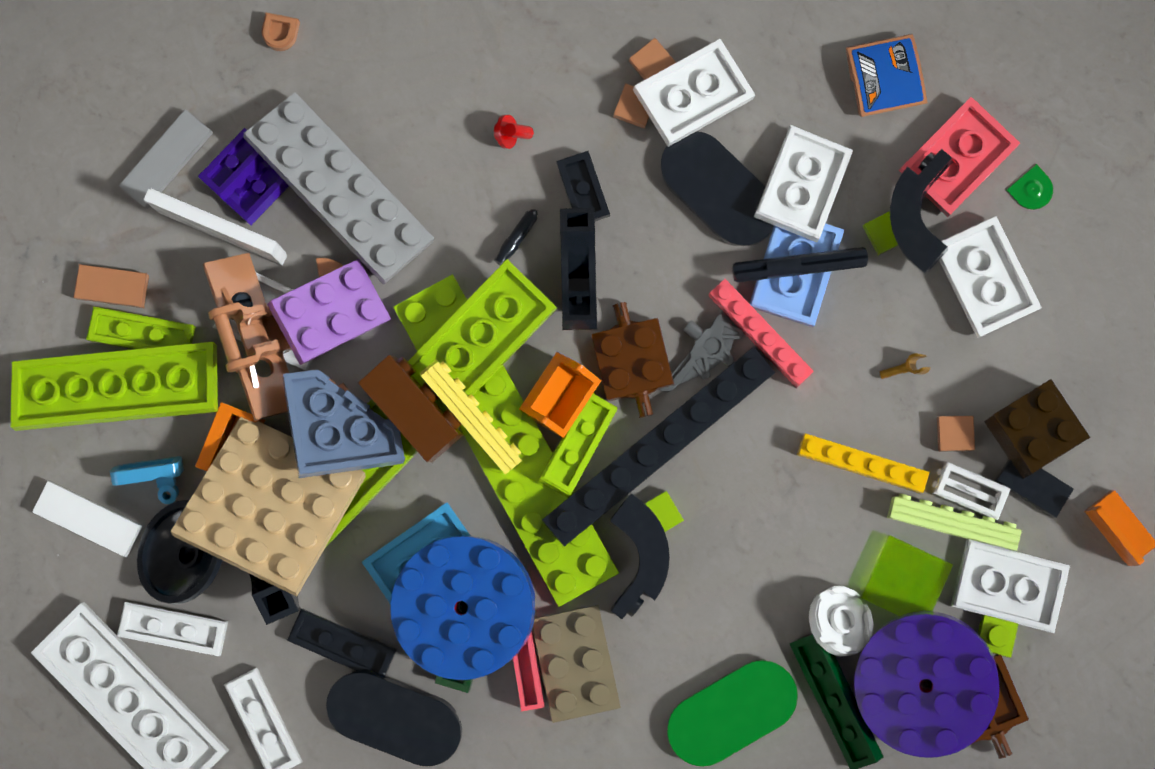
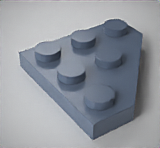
[282,370,405,478]

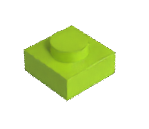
[978,615,1019,658]

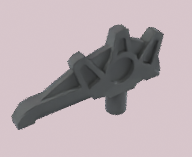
[659,311,743,391]

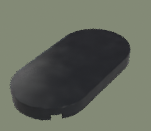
[661,131,774,246]
[326,670,462,766]

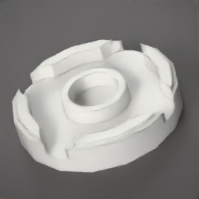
[809,586,874,657]

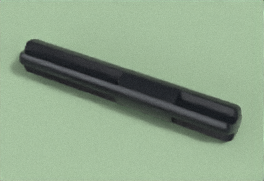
[732,247,868,283]

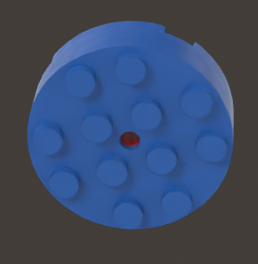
[391,536,535,680]

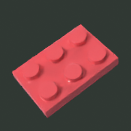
[899,97,1020,217]

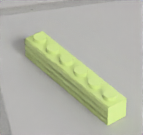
[887,494,1022,551]

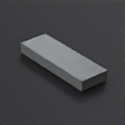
[119,109,213,209]

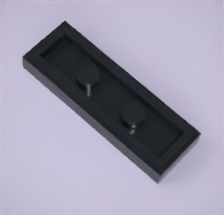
[287,608,397,676]

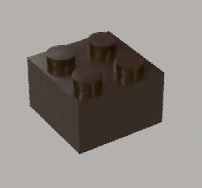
[984,379,1090,479]

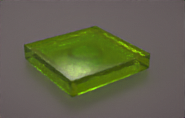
[860,535,953,616]

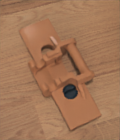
[203,253,292,421]

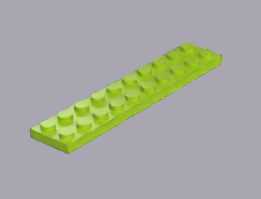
[325,259,558,548]
[393,274,619,607]

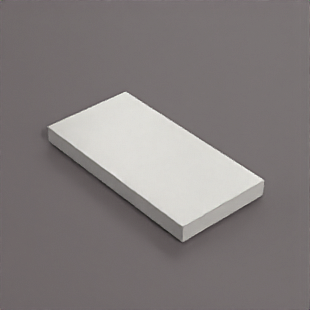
[144,188,287,266]

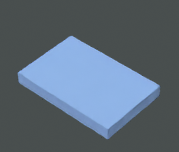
[749,224,844,327]

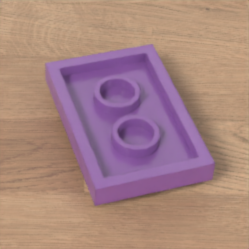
[267,259,391,365]

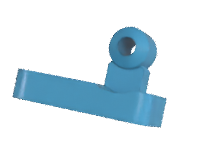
[109,456,184,504]

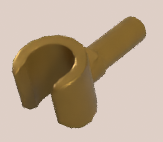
[879,353,930,379]

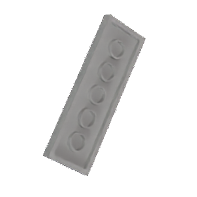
[244,92,435,285]

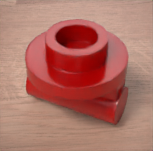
[494,115,534,149]

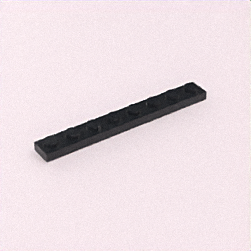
[541,347,776,547]

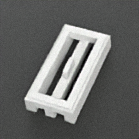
[932,462,1010,521]

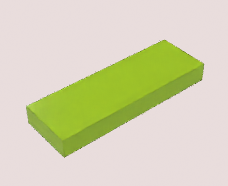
[86,306,196,349]
[538,393,618,498]

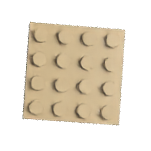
[171,417,366,597]

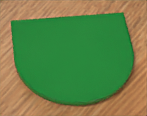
[1007,164,1053,210]

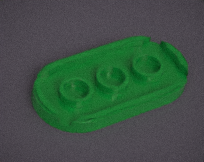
[667,660,798,766]

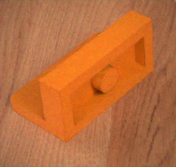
[1084,490,1155,566]

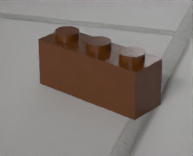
[358,355,464,463]

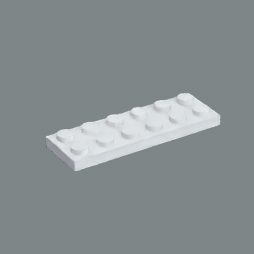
[31,602,229,769]

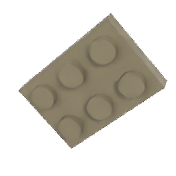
[532,605,621,723]

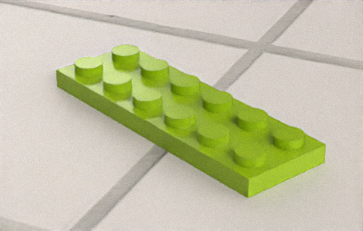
[10,342,218,431]

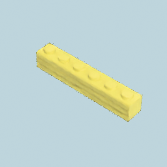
[420,359,522,475]

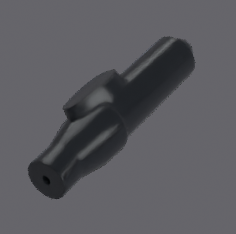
[494,209,538,266]

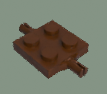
[591,302,674,418]
[972,654,1029,759]

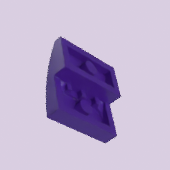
[198,128,289,226]

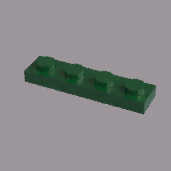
[789,633,884,769]

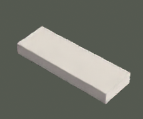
[32,481,142,557]
[117,602,228,656]
[224,668,303,769]

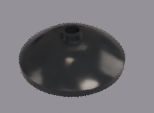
[137,500,222,604]

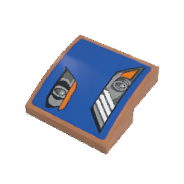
[846,34,928,117]

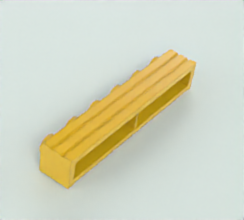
[797,433,930,494]

